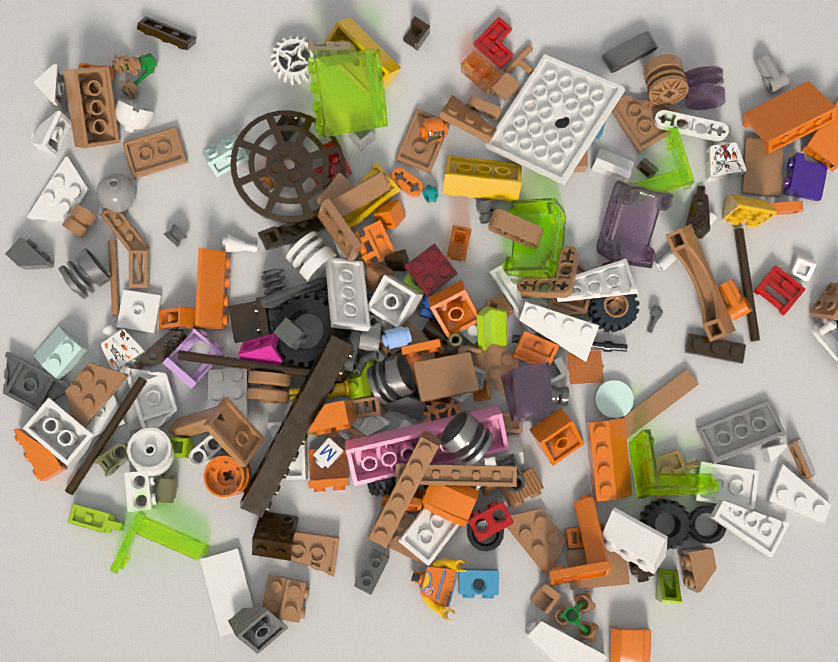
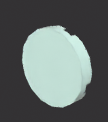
[595,380,634,419]

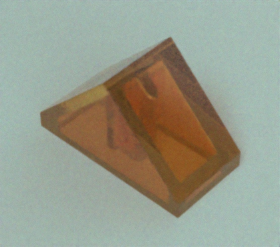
[446,225,472,262]

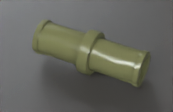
[447,333,463,350]

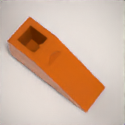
[14,428,67,481]

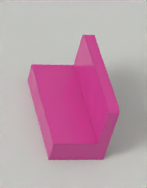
[238,333,283,371]

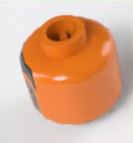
[419,117,448,143]

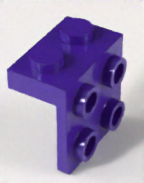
[783,152,828,202]

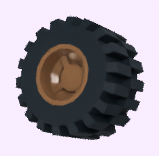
[588,294,640,333]

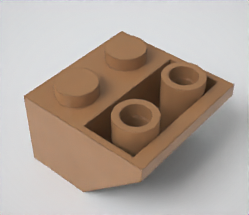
[678,545,717,593]

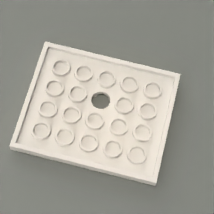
[485,54,625,185]

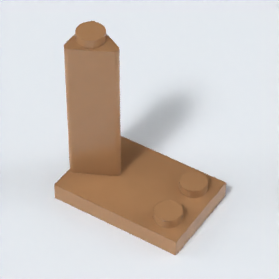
[318,171,390,262]
[168,397,265,467]

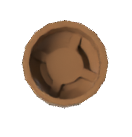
[62,203,97,239]

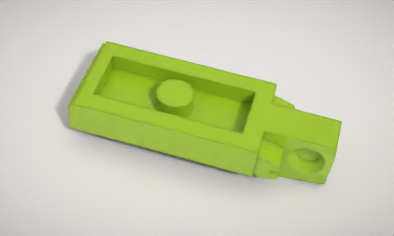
[67,504,125,533]

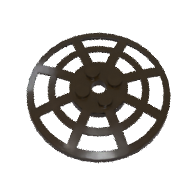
[230,110,345,223]

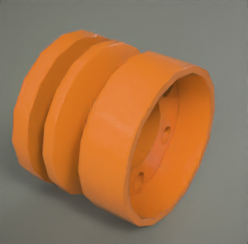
[203,455,252,497]

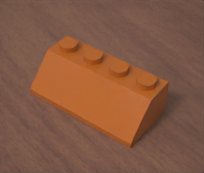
[195,248,231,330]
[586,418,632,502]

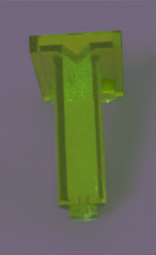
[615,126,695,207]
[628,429,720,499]
[109,511,210,574]

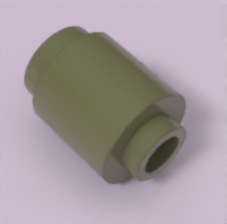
[156,474,178,503]

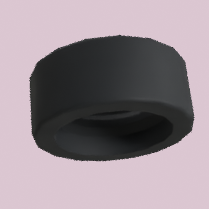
[689,506,727,544]
[467,516,504,552]

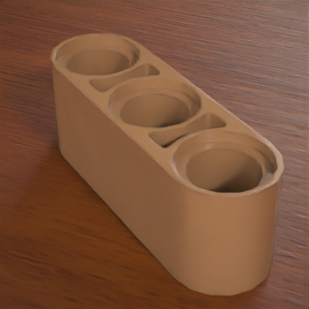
[488,209,544,249]

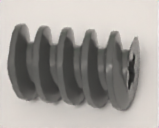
[261,269,290,310]

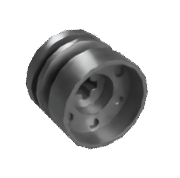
[58,248,111,299]
[367,354,416,404]
[440,411,494,465]

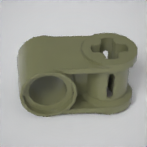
[94,443,129,477]

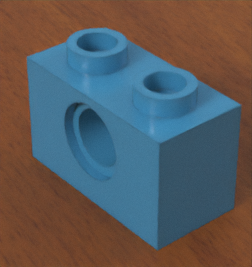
[458,568,499,599]

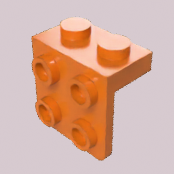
[308,447,350,492]

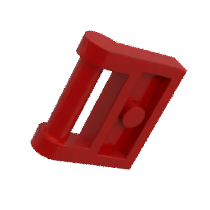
[753,265,806,316]

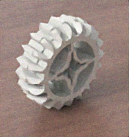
[270,35,321,85]

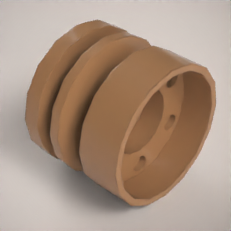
[643,54,689,106]

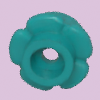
[423,185,439,203]

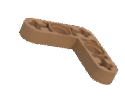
[517,246,579,298]

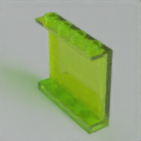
[307,48,388,137]

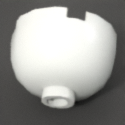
[115,98,154,132]

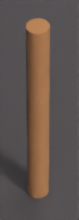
[108,240,120,316]

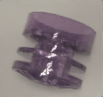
[684,66,726,110]

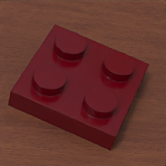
[404,243,458,298]

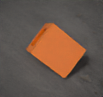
[374,200,406,229]

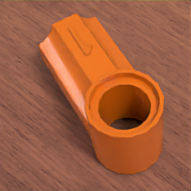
[718,279,752,320]

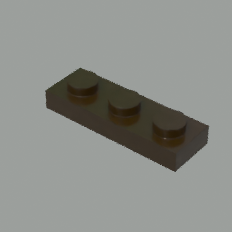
[137,16,197,50]
[685,333,746,364]

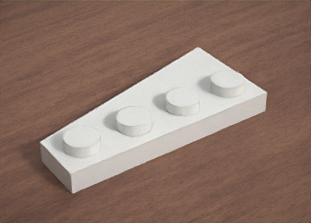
[554,259,638,302]

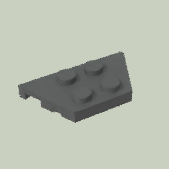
[3,352,70,411]

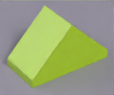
[655,568,682,604]

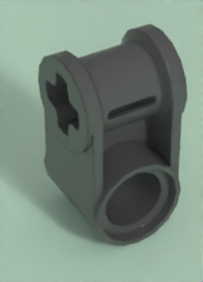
[495,454,525,493]

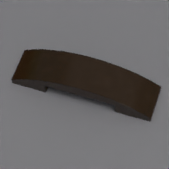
[257,216,326,250]

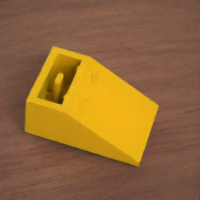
[722,194,777,228]

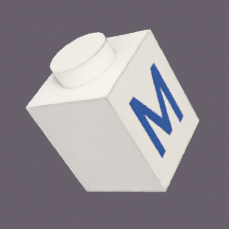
[313,438,344,468]

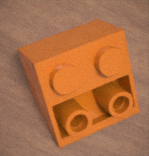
[309,400,356,435]

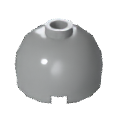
[97,173,136,213]

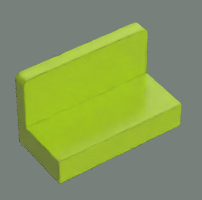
[476,306,508,351]

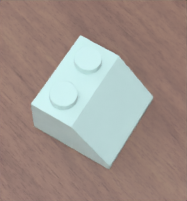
[33,326,88,380]

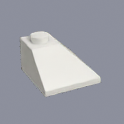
[31,111,72,156]

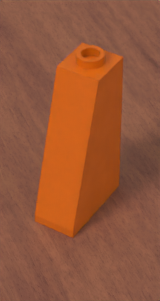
[801,97,838,172]

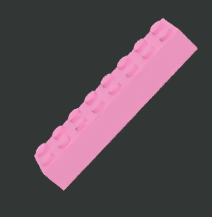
[345,406,509,486]

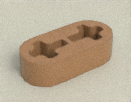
[466,96,502,120]

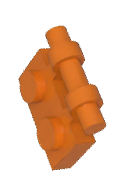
[353,220,396,266]

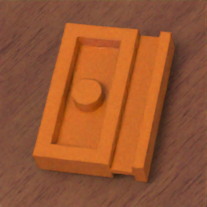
[512,330,560,371]

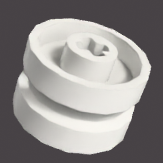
[127,428,175,476]

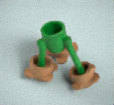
[112,53,157,99]
[551,591,599,643]

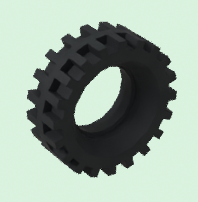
[269,293,347,368]

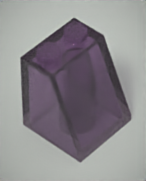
[501,362,554,423]

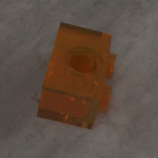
[460,50,502,95]

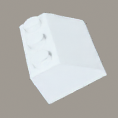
[23,398,94,466]
[602,507,668,574]

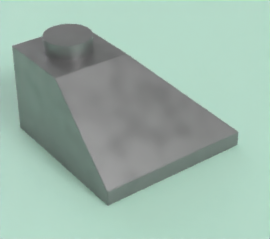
[228,607,288,654]

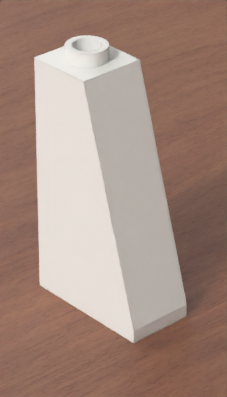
[526,619,607,662]

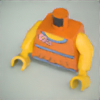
[411,558,468,621]

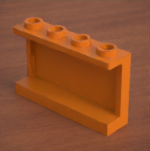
[743,81,836,154]

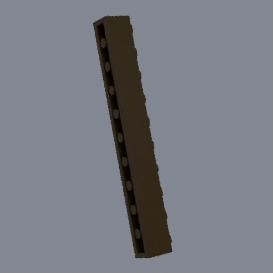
[240,332,354,518]

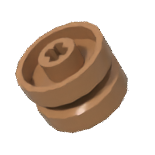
[246,371,292,404]

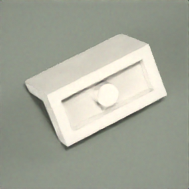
[592,149,634,183]

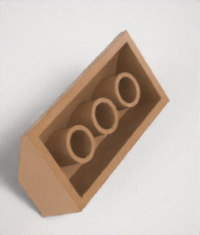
[63,66,120,148]

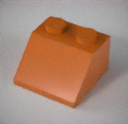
[428,280,479,338]
[529,408,584,466]

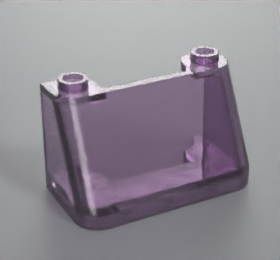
[596,181,674,268]

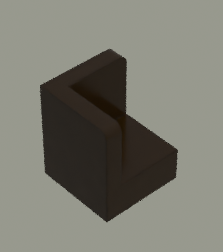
[403,16,430,51]

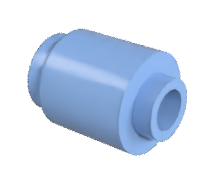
[382,326,412,350]

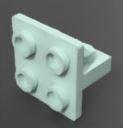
[203,134,249,177]

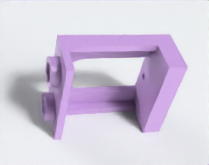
[163,328,224,389]

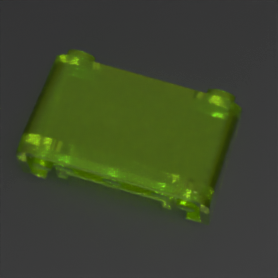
[502,197,566,278]

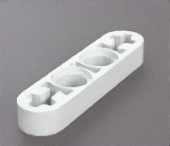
[654,110,729,142]

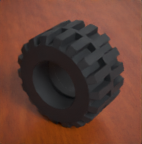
[639,499,692,550]

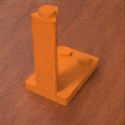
[548,495,611,586]

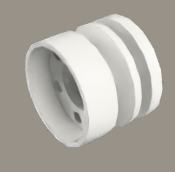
[286,231,337,283]

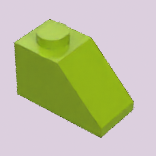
[347,360,375,399]

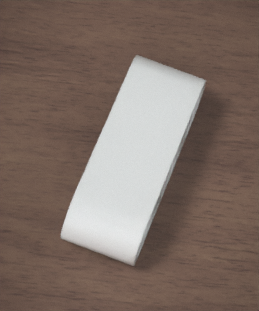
[189,435,224,466]

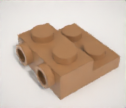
[262,574,310,623]

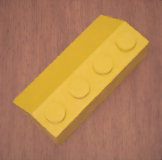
[324,17,401,100]
[443,155,522,202]

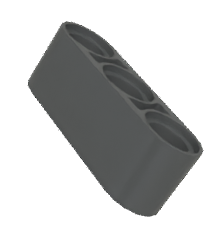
[602,31,658,73]

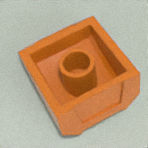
[422,485,479,527]
[609,627,651,662]

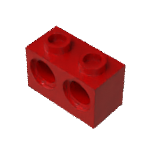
[468,500,514,542]

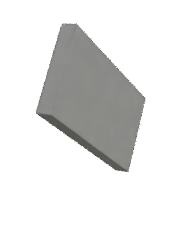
[697,400,787,464]

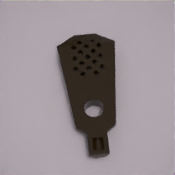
[686,186,710,239]
[135,329,187,369]

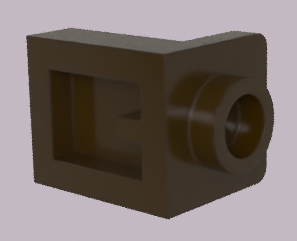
[277,115,304,141]

